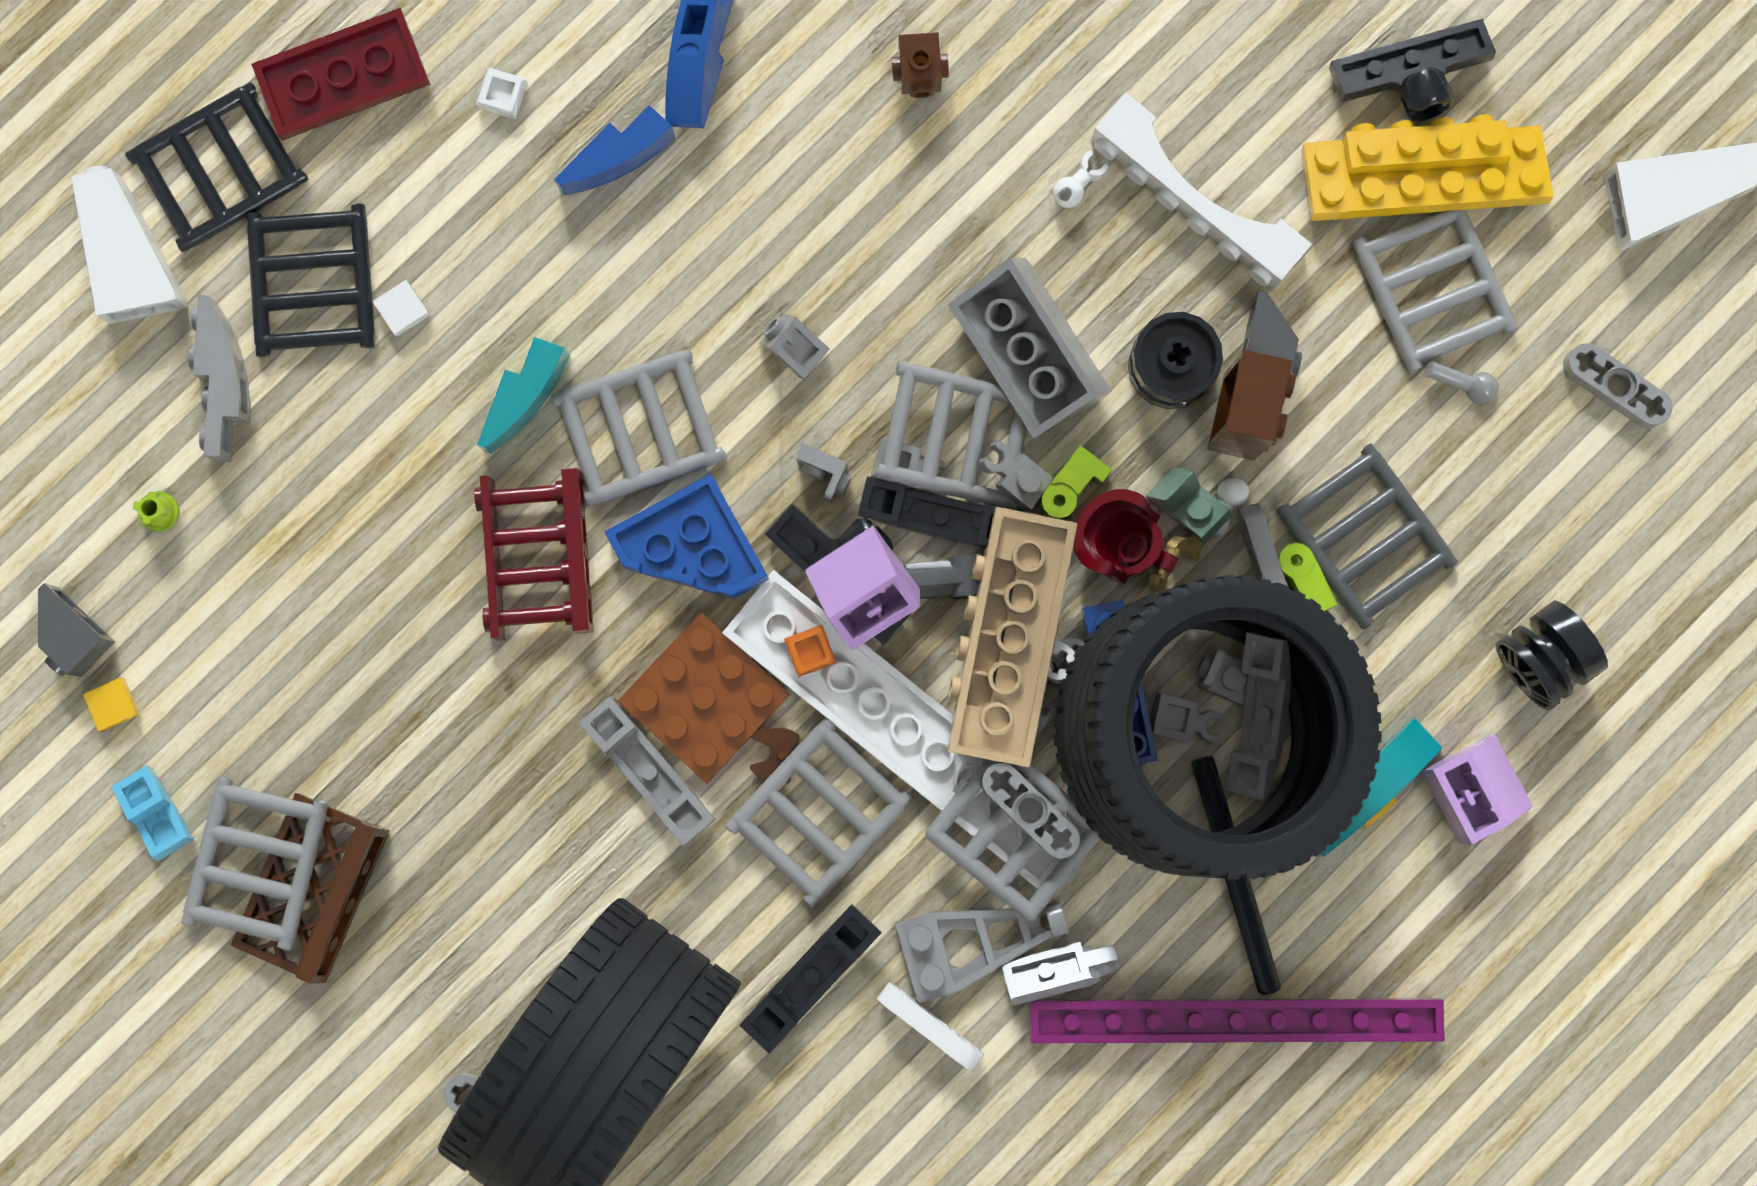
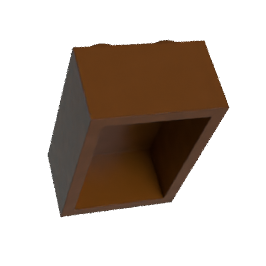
[1207,349,1296,461]

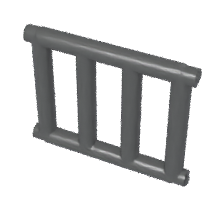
[1276,443,1458,630]

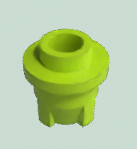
[133,491,180,532]

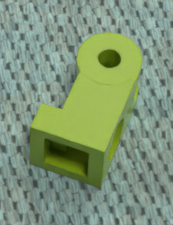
[1040,445,1112,520]
[1277,543,1338,611]

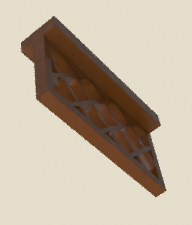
[230,793,390,984]

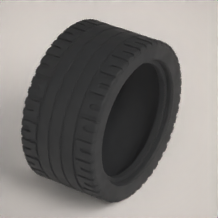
[1054,575,1382,879]
[438,898,741,1186]

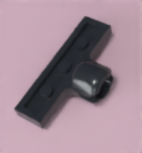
[1329,18,1496,121]
[765,504,912,645]

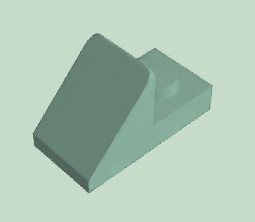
[1146,467,1233,544]

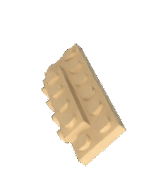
[947,507,1077,768]

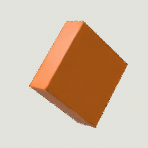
[784,625,837,678]

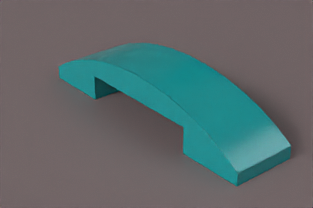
[1320,718,1442,857]

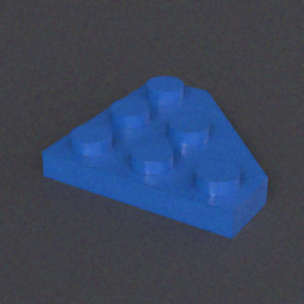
[605,473,769,599]

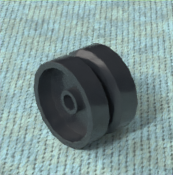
[1128,312,1223,409]

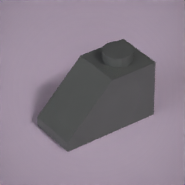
[1242,290,1302,376]
[38,583,115,677]

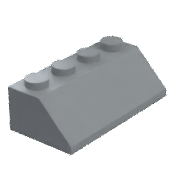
[948,258,1112,439]

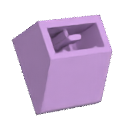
[806,526,920,650]
[1421,734,1533,844]

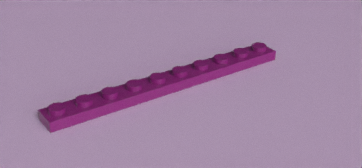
[1030,998,1445,1043]

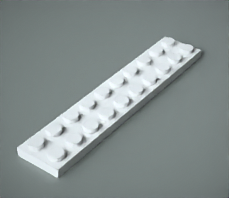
[722,570,1085,889]

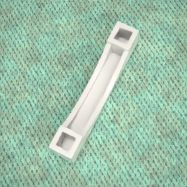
[1091,92,1312,289]

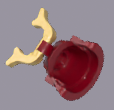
[1073,489,1205,594]

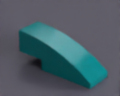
[477,337,570,454]

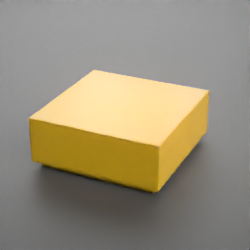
[83,678,140,732]

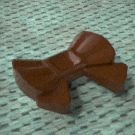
[749,726,800,783]

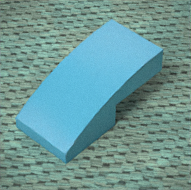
[112,765,194,861]

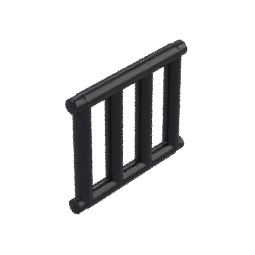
[125,82,309,252]
[247,204,375,357]

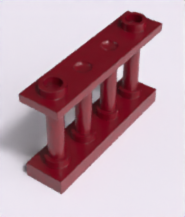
[474,468,594,641]

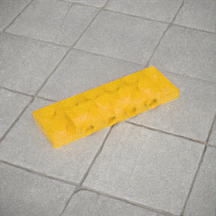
[1301,114,1554,221]

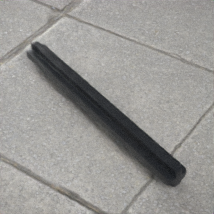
[1191,756,1281,995]

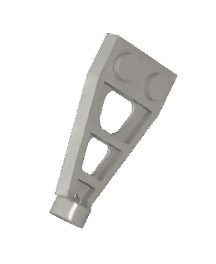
[895,901,1069,1003]

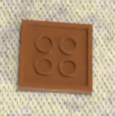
[618,612,790,784]

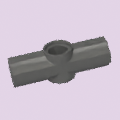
[905,554,984,599]

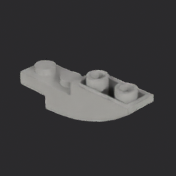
[188,295,250,462]

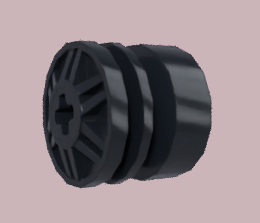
[1495,600,1608,711]

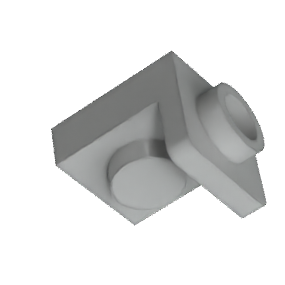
[759,315,830,379]
[796,443,852,503]
[1196,648,1248,706]

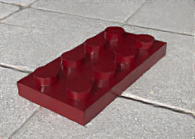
[251,8,431,141]

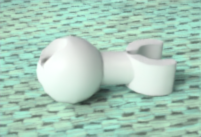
[1053,151,1108,208]
[1213,477,1249,538]

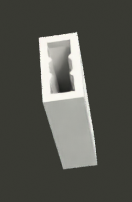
[1604,142,1757,250]
[71,166,188,324]

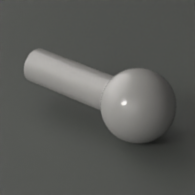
[1425,362,1498,404]

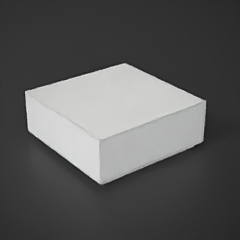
[476,67,528,119]
[372,280,430,337]

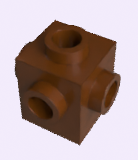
[892,32,949,98]

